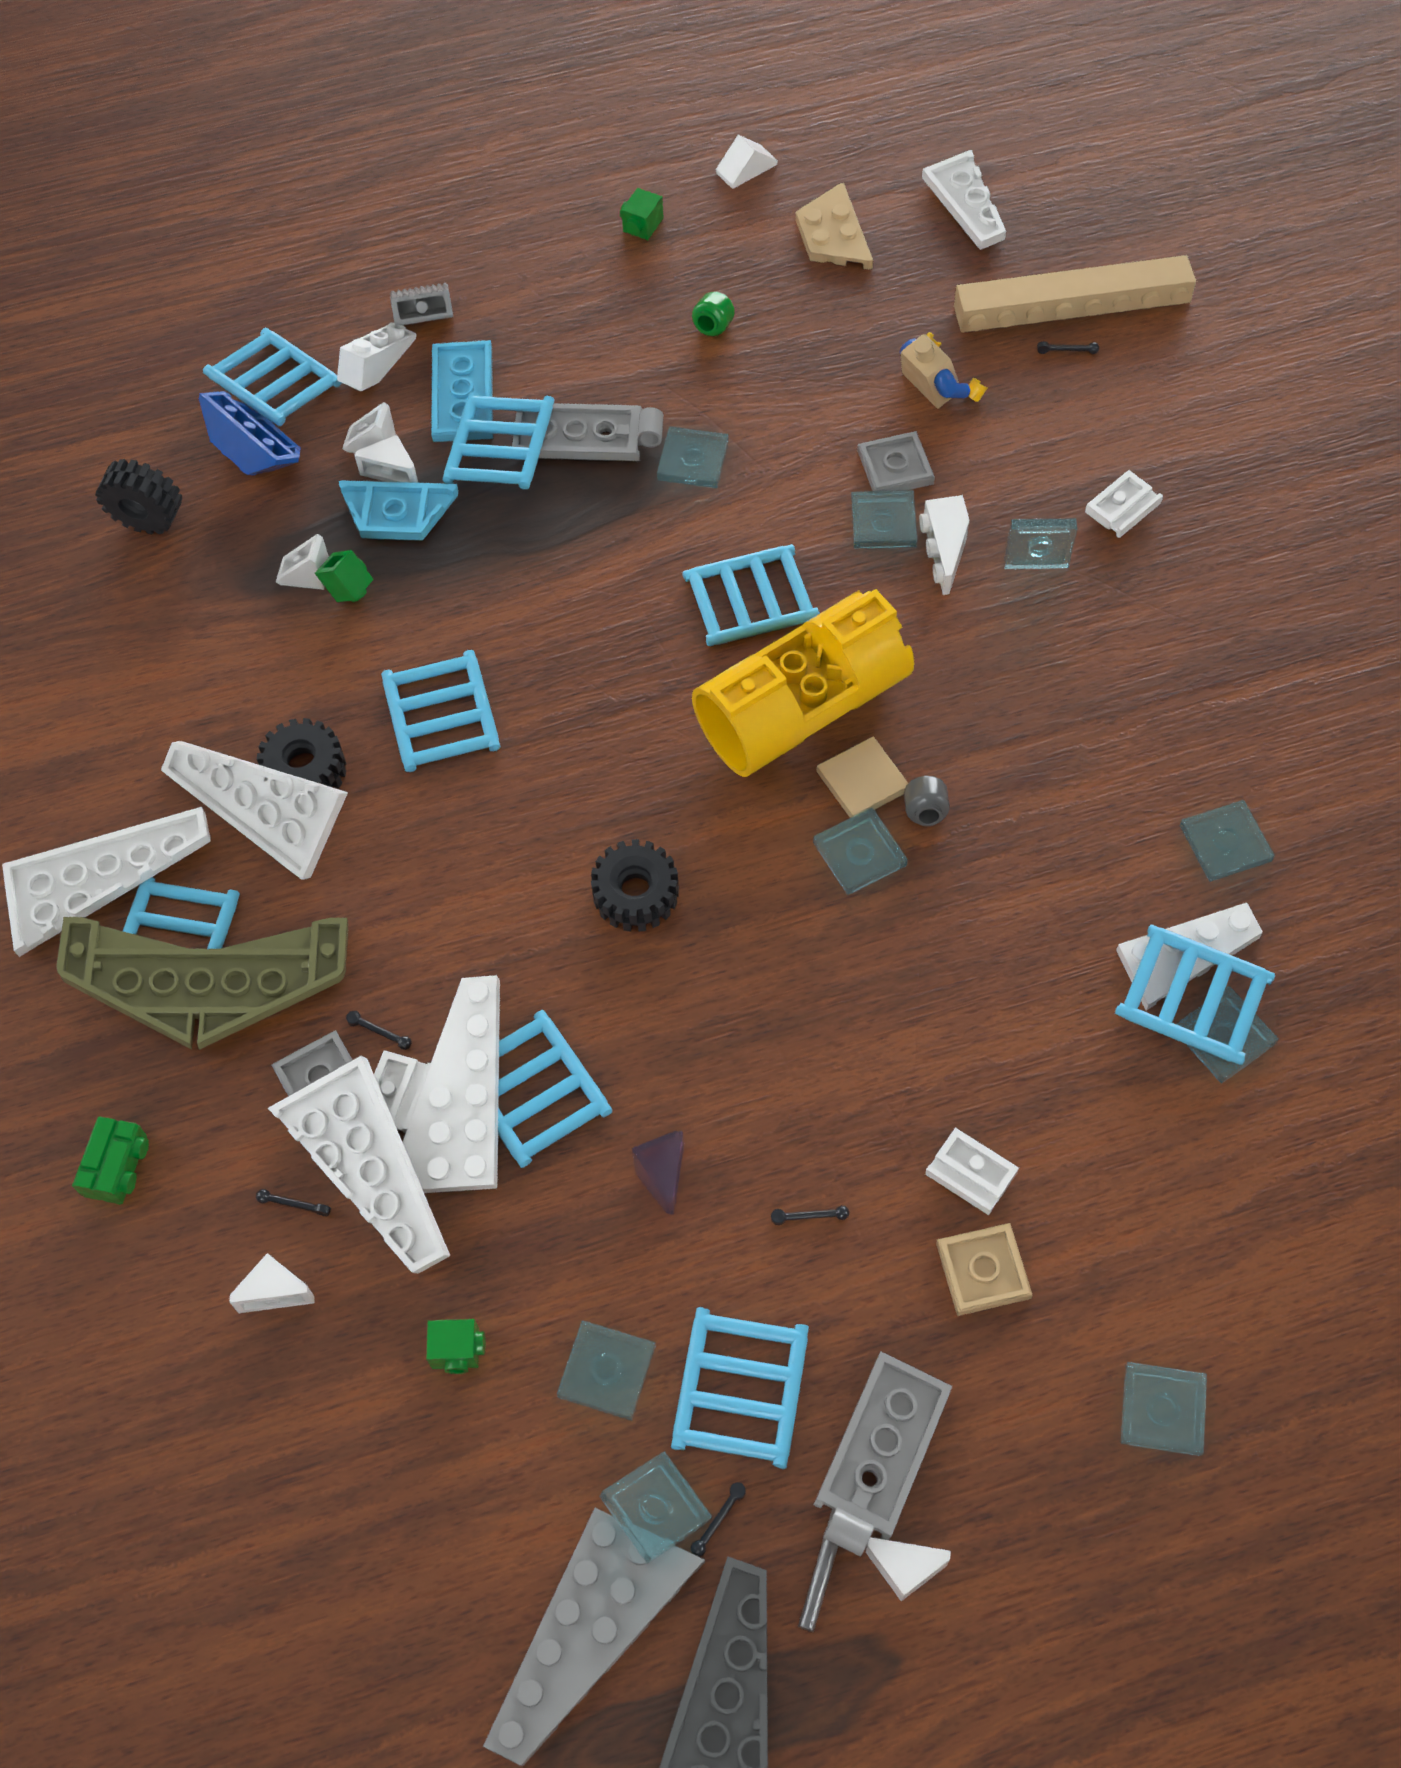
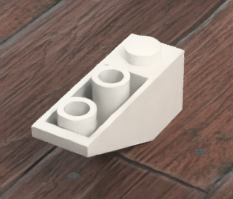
[337,323,416,391]
[919,495,969,595]

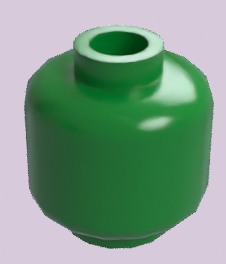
[692,291,735,337]

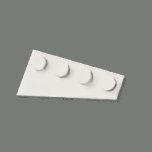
[922,150,1006,250]
[1116,903,1263,1011]

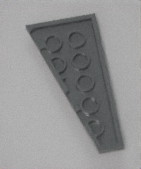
[659,1557,768,1768]

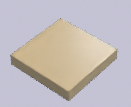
[817,736,908,821]
[936,1223,1033,1316]

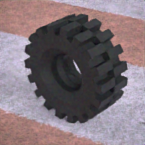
[95,459,183,535]
[257,718,346,789]
[591,839,679,932]

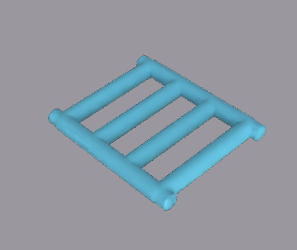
[203,328,342,426]
[442,392,555,489]
[682,544,820,646]
[381,650,500,772]
[123,877,240,949]
[1115,925,1275,1065]
[498,1010,613,1168]
[671,1307,809,1469]

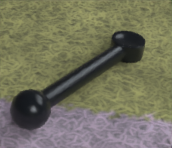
[1037,341,1099,354]
[346,1011,412,1050]
[256,1189,331,1216]
[771,1205,850,1225]
[690,1482,746,1557]

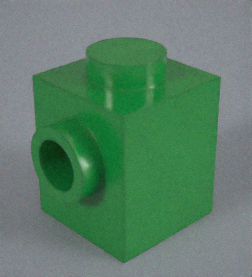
[620,188,664,240]
[314,550,374,602]
[426,1319,486,1374]

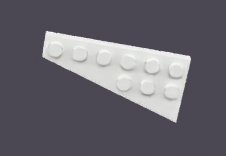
[161,741,348,880]
[2,807,211,957]
[403,975,500,1193]
[268,1056,450,1274]

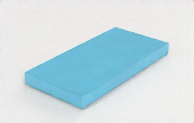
[431,340,493,442]

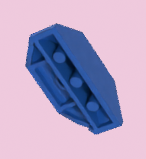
[199,391,301,475]

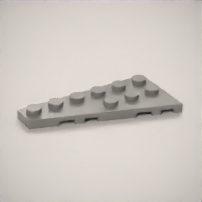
[483,1508,705,1767]

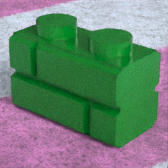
[72,1116,149,1205]

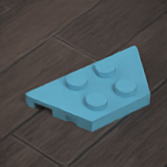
[339,480,459,540]

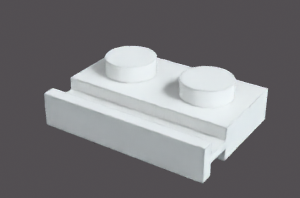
[1085,470,1163,538]
[374,1051,431,1134]
[925,1128,1019,1215]

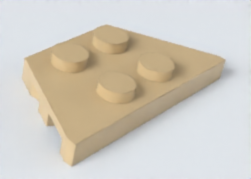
[796,183,873,269]

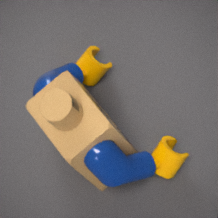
[900,332,987,409]

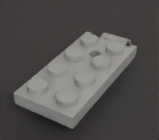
[512,403,664,461]
[814,1352,953,1557]

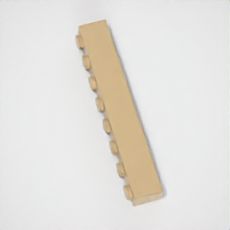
[954,255,1196,333]

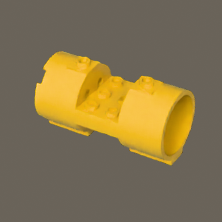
[692,589,914,777]

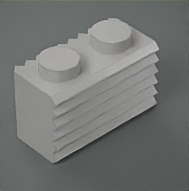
[390,282,454,326]

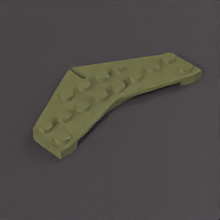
[57,917,349,1050]

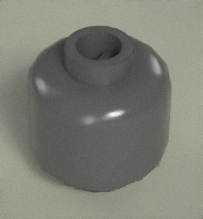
[904,775,950,826]

